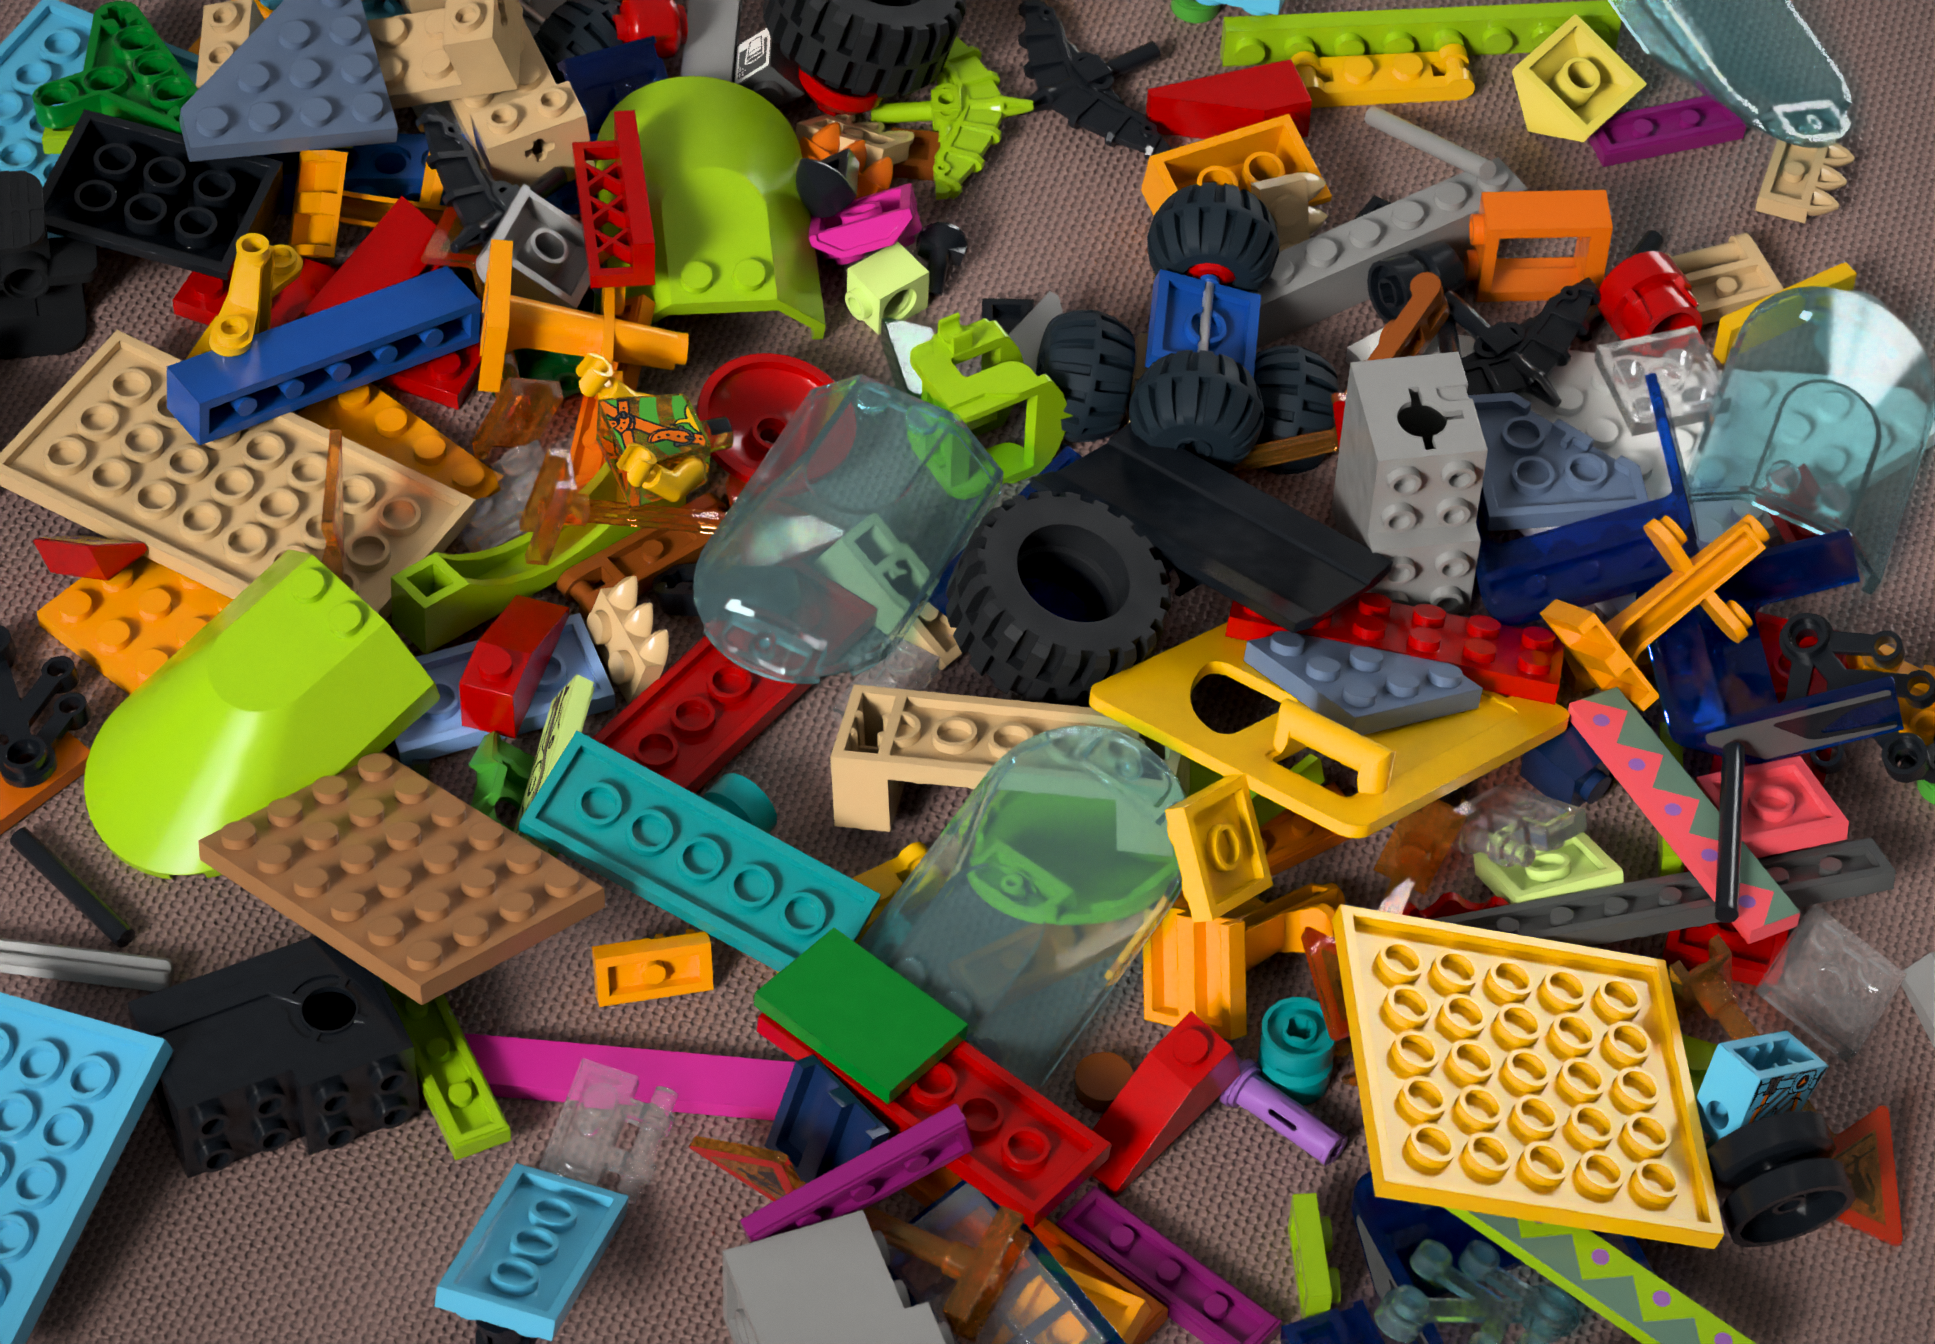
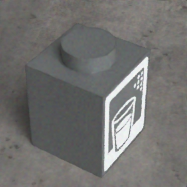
[733,27,805,110]

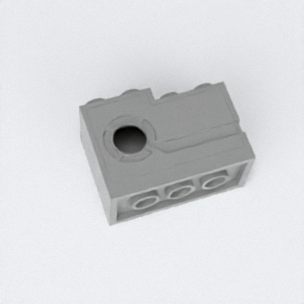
[1332,351,1488,614]
[723,1210,955,1344]

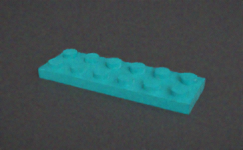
[518,730,881,972]

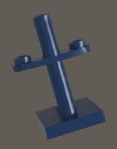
[765,1033,1000,1185]

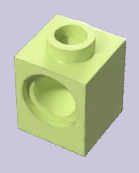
[845,242,929,335]

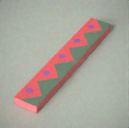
[1568,687,1801,944]

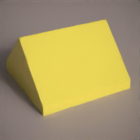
[1512,14,1647,142]

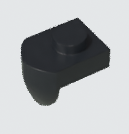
[796,148,859,218]

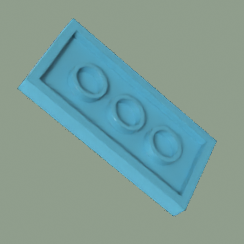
[434,1163,629,1341]

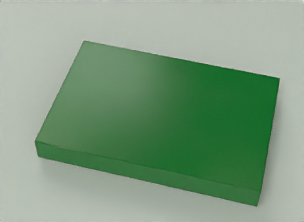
[754,927,969,1105]

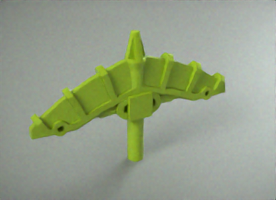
[871,33,1034,200]

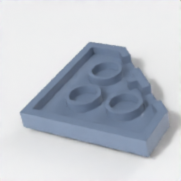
[1468,392,1650,531]
[1243,631,1483,735]

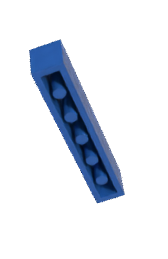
[167,266,481,445]

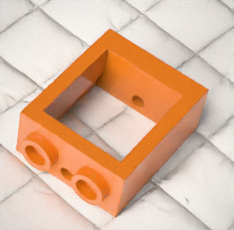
[1464,190,1613,302]

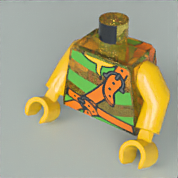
[576,353,733,509]

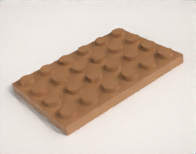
[198,751,605,1005]

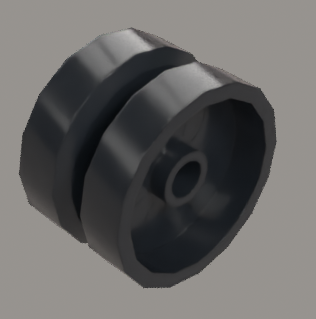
[1707,1110,1856,1247]

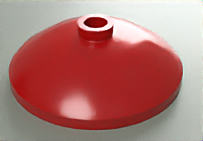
[696,353,856,491]

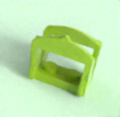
[907,312,1073,500]

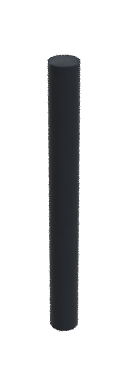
[1715,742,1745,923]

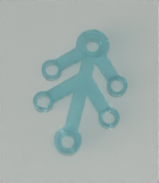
[1374,1239,1579,1344]

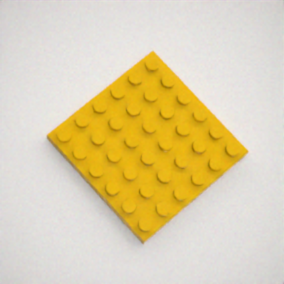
[1332,904,1725,1249]

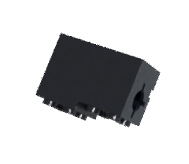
[127,936,420,1178]

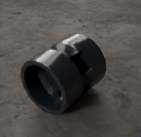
[1367,242,1467,323]

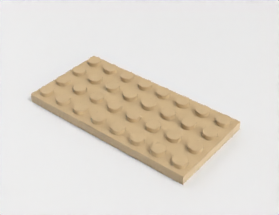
[0,330,477,620]

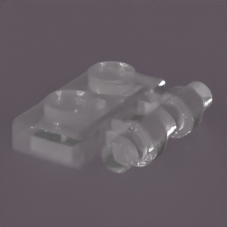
[1438,783,1587,867]
[540,1058,678,1204]

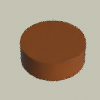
[1074,1052,1133,1112]

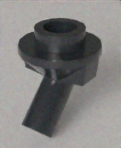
[916,222,968,296]

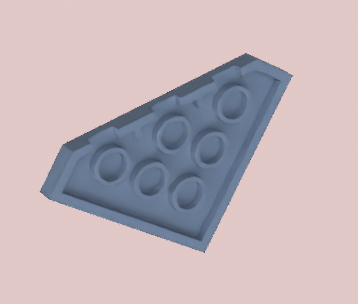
[179,0,398,162]

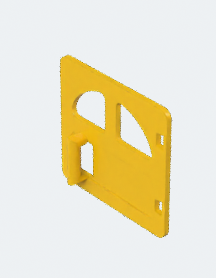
[1089,622,1570,838]

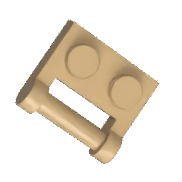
[1665,233,1784,325]

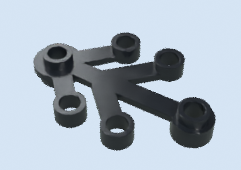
[1777,613,1935,783]
[0,625,91,788]

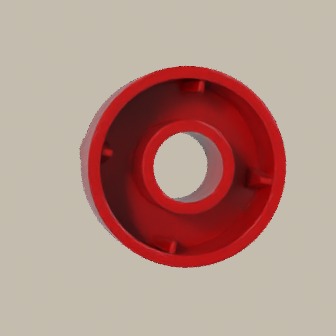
[1597,251,1703,360]

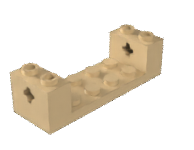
[196,0,523,109]
[400,0,595,188]
[830,684,1190,861]

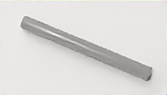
[1365,106,1496,181]

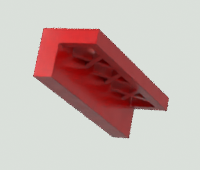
[572,110,655,288]

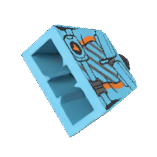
[1696,1030,1829,1151]

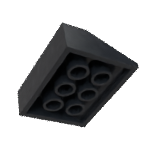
[42,109,284,280]

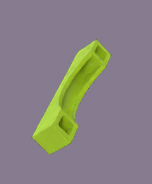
[391,435,686,654]

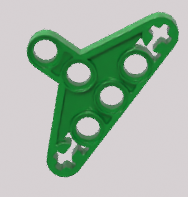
[32,1,198,135]

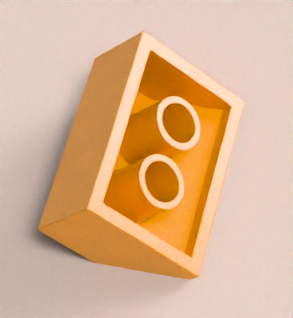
[1141,114,1332,216]

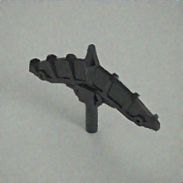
[1018,0,1171,160]
[416,106,602,297]
[1444,277,1601,408]

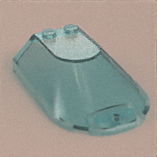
[1608,0,1853,148]
[1672,286,1935,595]
[693,374,1004,684]
[858,726,1187,1092]

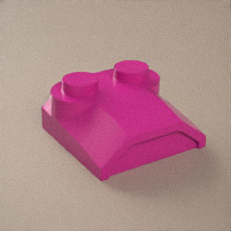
[808,183,923,265]

